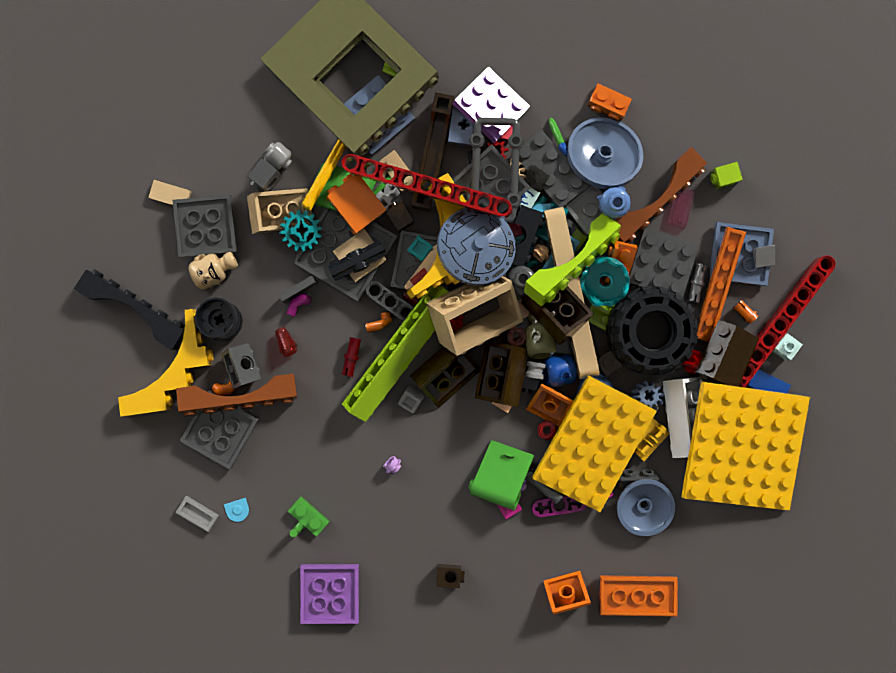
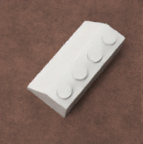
[663,377,704,458]

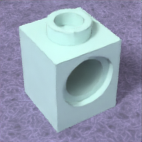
[772,333,803,360]

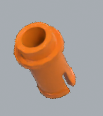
[733,300,758,324]

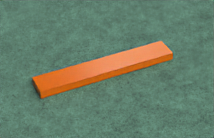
[697,227,746,342]

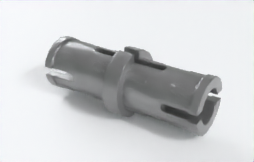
[687,263,708,303]

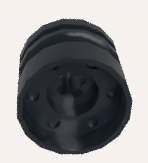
[195,297,243,341]

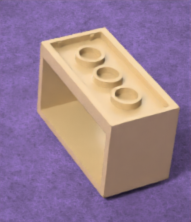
[426,276,523,356]

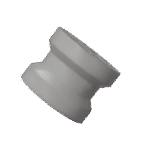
[524,361,546,380]

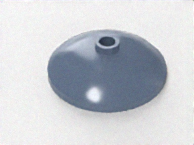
[617,479,675,536]

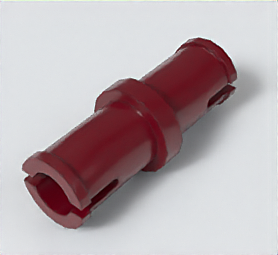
[341,337,362,377]

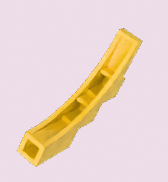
[407,173,466,299]
[118,309,214,417]

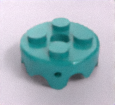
[580,257,630,306]

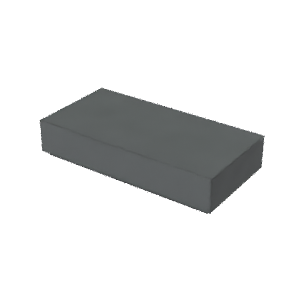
[279,276,317,303]

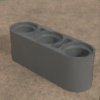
[366,282,413,321]

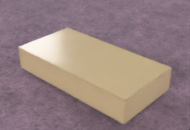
[148,180,192,206]

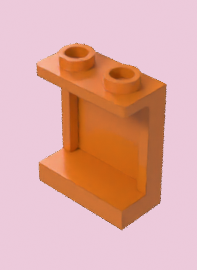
[326,174,387,235]

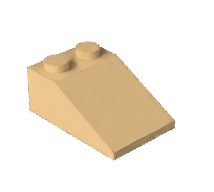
[247,188,312,234]

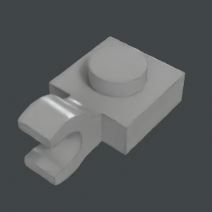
[376,185,400,217]

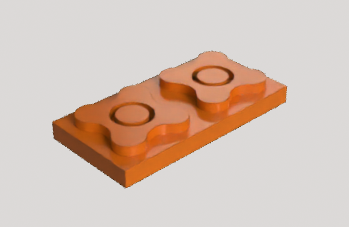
[599,575,678,617]

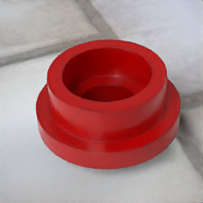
[537,421,557,440]

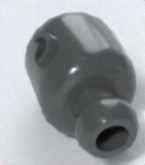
[503,266,534,300]

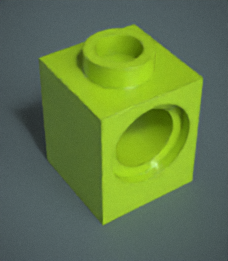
[710,162,743,189]

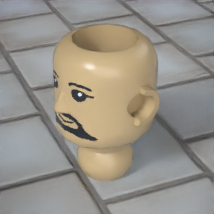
[188,252,238,289]

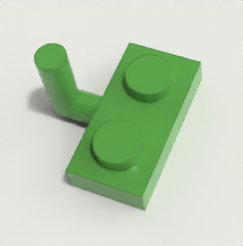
[288,496,330,537]

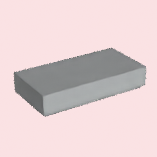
[176,496,219,533]

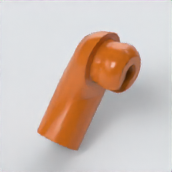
[366,311,392,333]
[212,381,236,396]

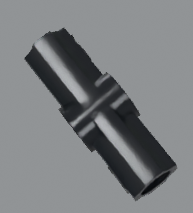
[328,240,387,281]

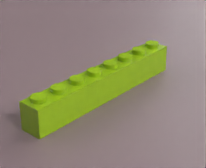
[342,285,449,422]

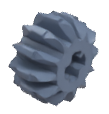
[631,381,664,411]

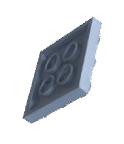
[344,75,415,156]
[709,222,774,286]

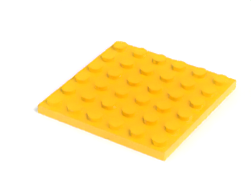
[681,381,810,511]

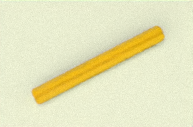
[302,139,346,210]

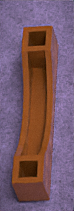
[615,147,707,243]
[176,373,297,417]

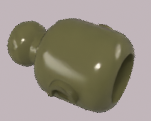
[522,313,556,359]

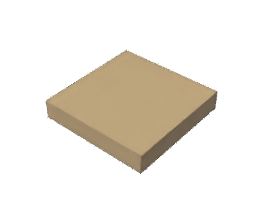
[333,229,387,283]

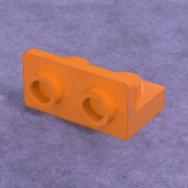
[587,83,632,121]
[605,241,637,282]

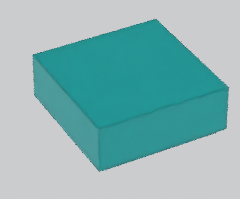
[407,235,433,262]

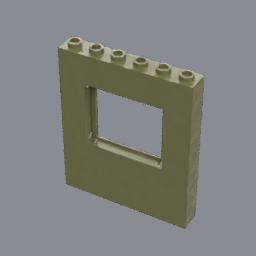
[260,0,439,156]

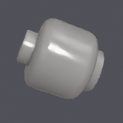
[263,142,292,170]

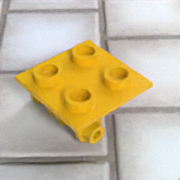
[634,418,669,461]

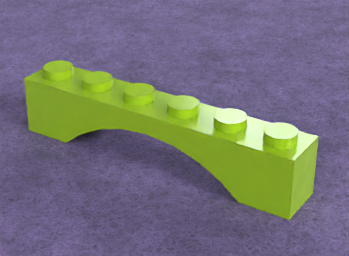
[524,213,621,307]

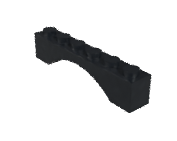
[74,269,185,350]

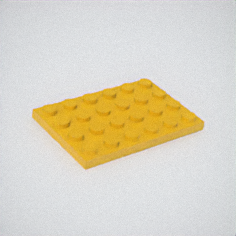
[532,375,657,512]

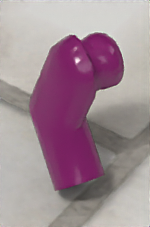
[286,293,311,317]

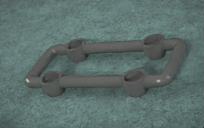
[467,117,524,224]

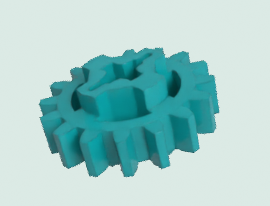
[279,209,322,252]

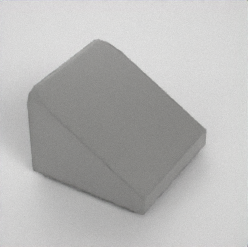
[752,245,775,268]
[397,385,425,414]

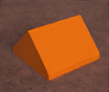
[526,383,574,427]
[543,571,591,615]

